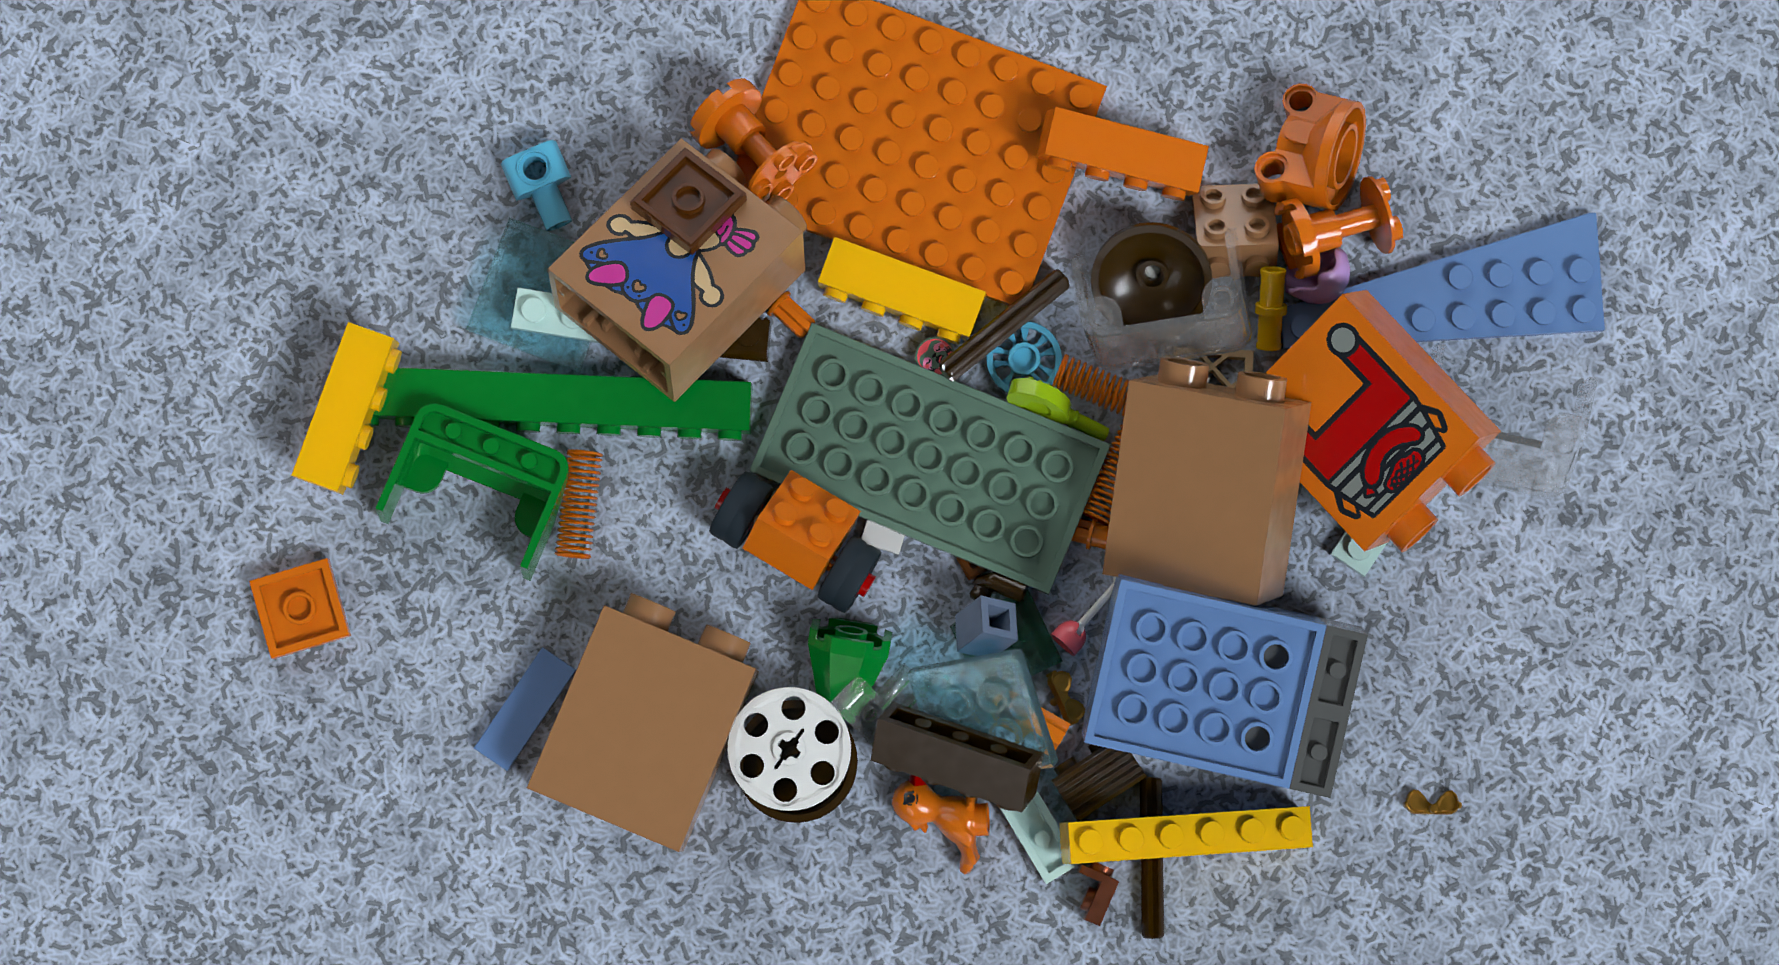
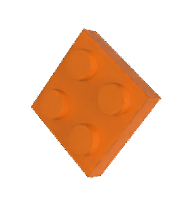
[249,558,351,659]

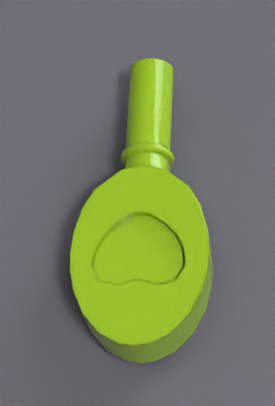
[1007,377,1109,441]

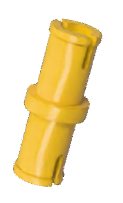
[1255,266,1287,351]

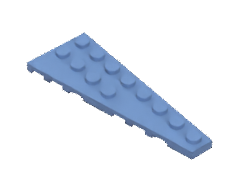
[1281,213,1605,350]

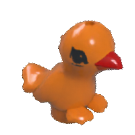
[892,774,990,875]

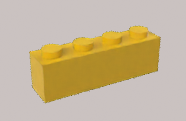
[818,237,986,345]
[291,322,402,495]

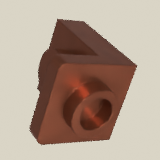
[1077,862,1119,926]

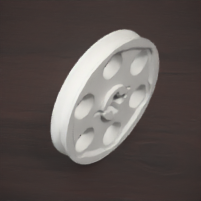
[728,687,851,811]

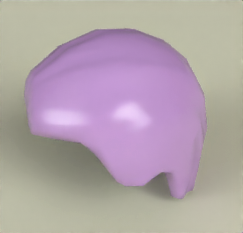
[1284,247,1350,304]

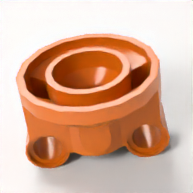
[1254,83,1366,211]

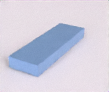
[474,647,576,771]

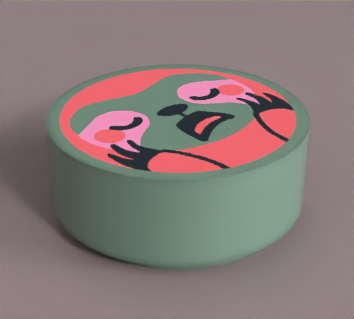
[915,337,954,376]

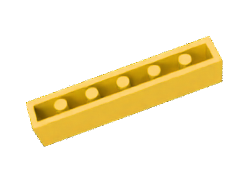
[1059,806,1313,864]

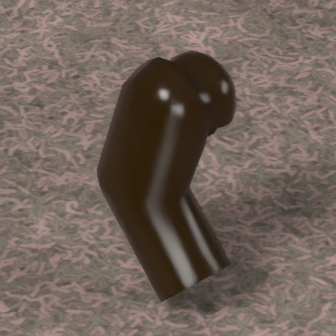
[969,572,1028,603]

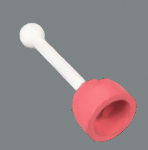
[1050,577,1116,656]

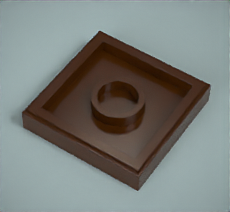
[630,147,747,255]

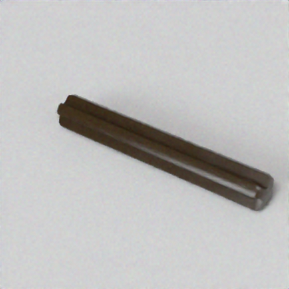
[939,269,1070,382]
[1140,777,1164,939]

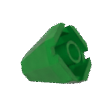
[808,617,893,719]

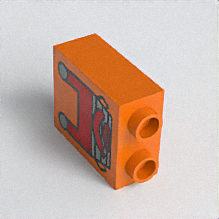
[1266,290,1501,553]

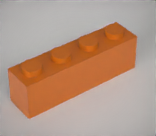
[1036,107,1209,201]

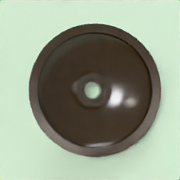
[1091,222,1213,338]
[740,700,858,823]

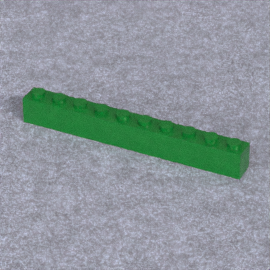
[369,368,753,441]

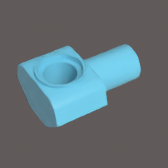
[501,140,572,231]

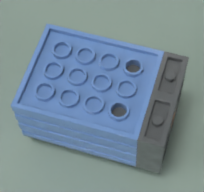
[1082,574,1368,798]

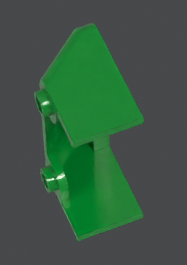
[375,403,569,581]

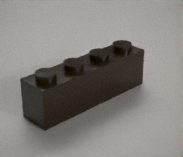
[870,702,1044,813]

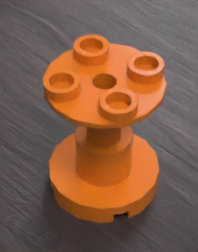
[690,78,818,202]
[1274,176,1403,279]

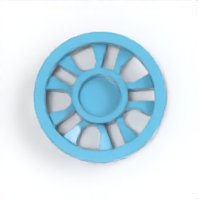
[986,322,1062,393]

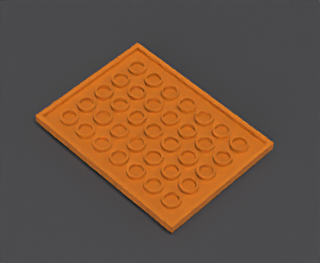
[736,0,1107,306]

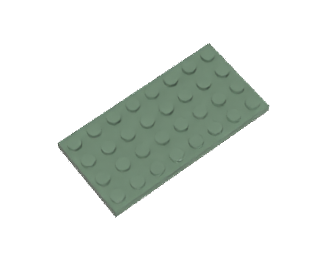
[749,323,1111,595]

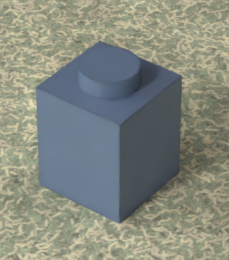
[955,596,1018,659]

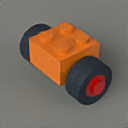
[709,470,882,613]

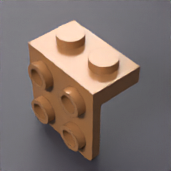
[1192,184,1279,278]

